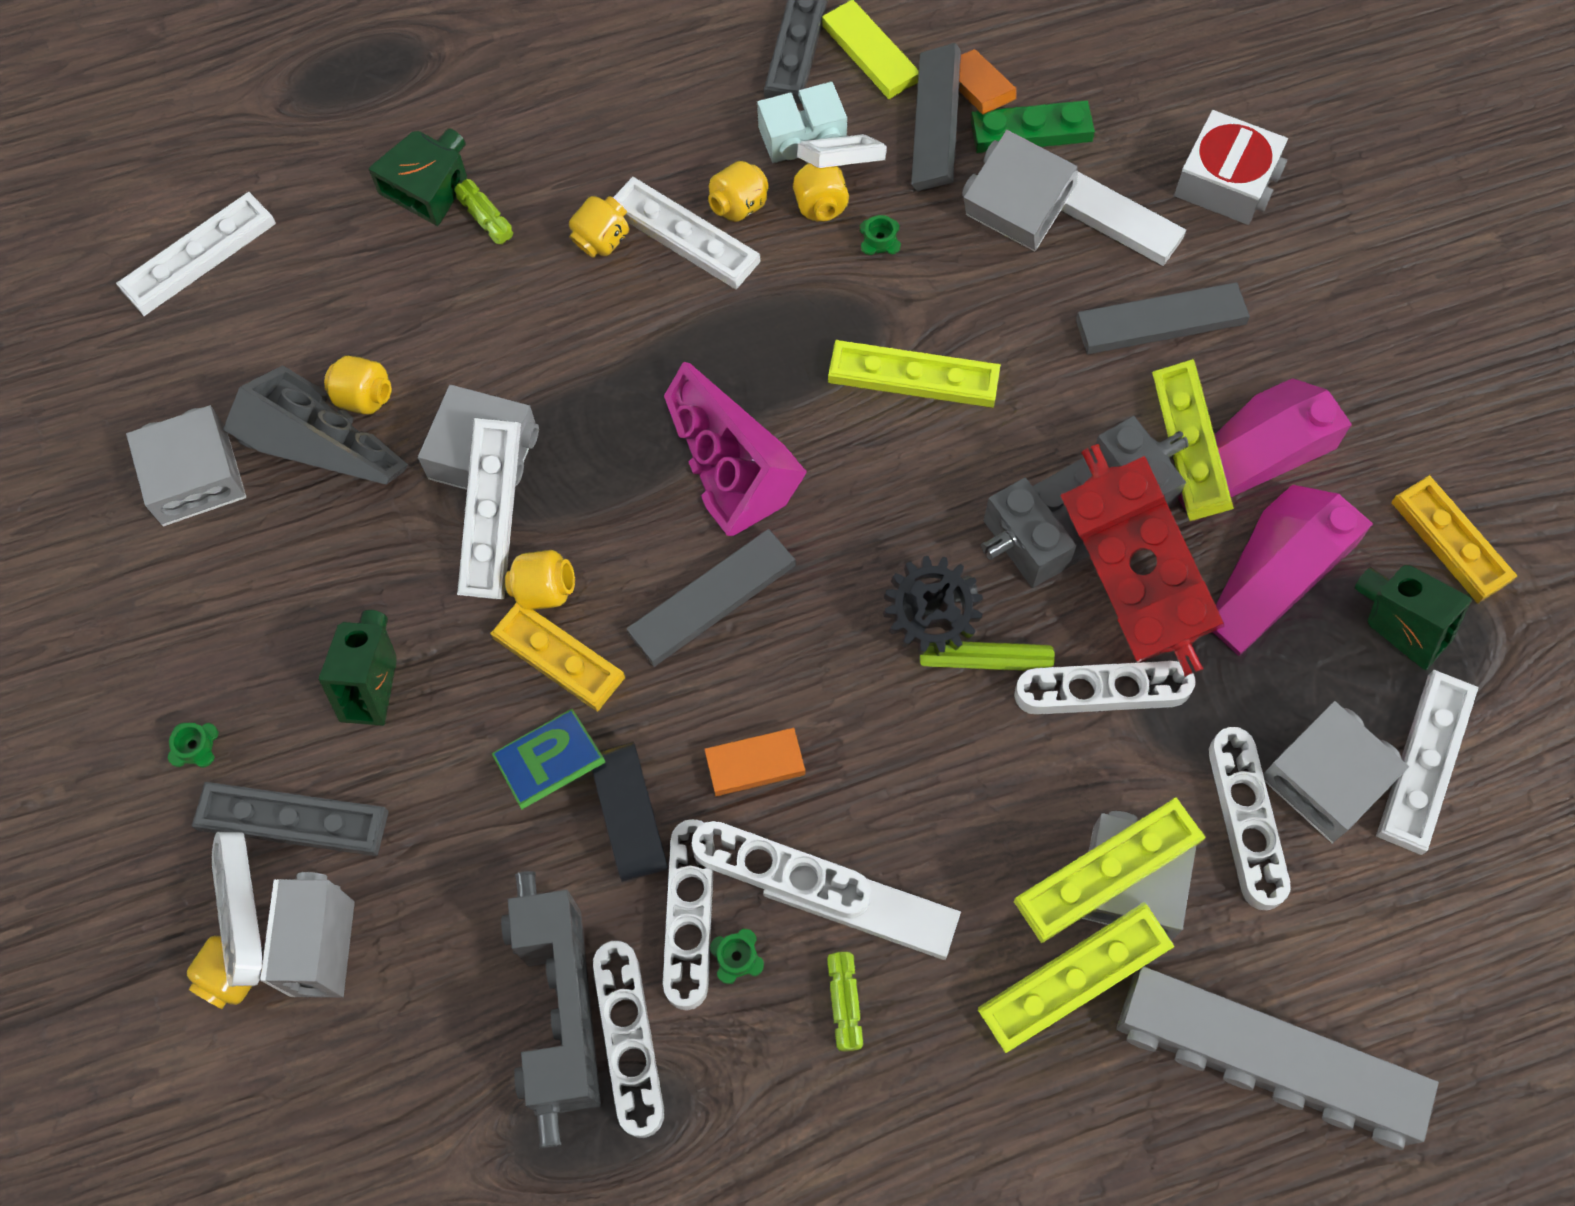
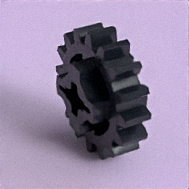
[883,556,983,656]

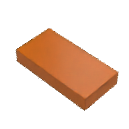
[959,49,1016,114]
[705,728,805,797]

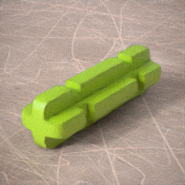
[454,179,513,244]
[827,952,863,1051]

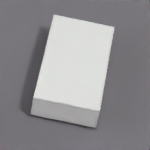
[797,134,886,168]

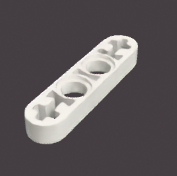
[1014,661,1195,715]
[1209,727,1291,910]
[663,819,715,1010]
[692,821,872,919]
[212,832,262,986]
[593,941,664,1138]

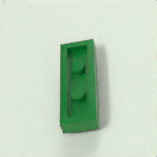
[971,100,1095,153]

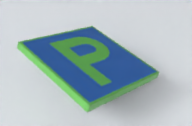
[491,709,605,810]

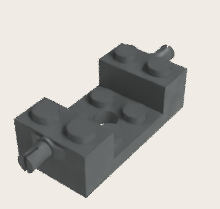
[981,416,1189,589]
[501,871,601,1148]

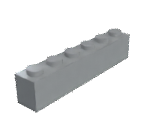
[1116,967,1439,1150]

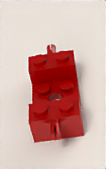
[1060,444,1225,677]

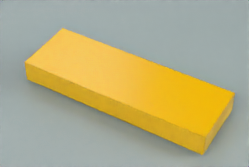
[1391,475,1517,604]
[490,602,625,712]

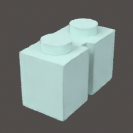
[757,82,847,163]

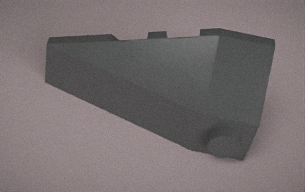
[223,365,408,485]

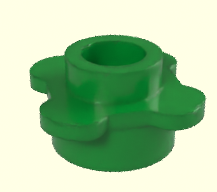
[860,215,901,255]
[168,723,219,768]
[710,929,764,984]

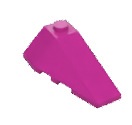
[664,362,807,536]
[1178,378,1352,512]
[1213,484,1373,656]

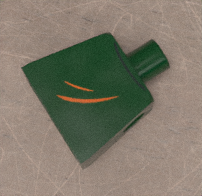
[368,128,467,227]
[1354,565,1472,671]
[319,610,397,726]

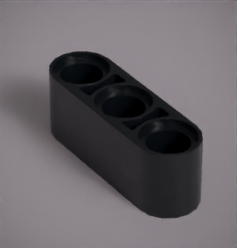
[592,741,668,882]

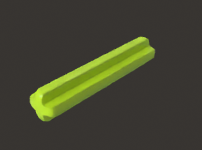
[920,641,1055,671]

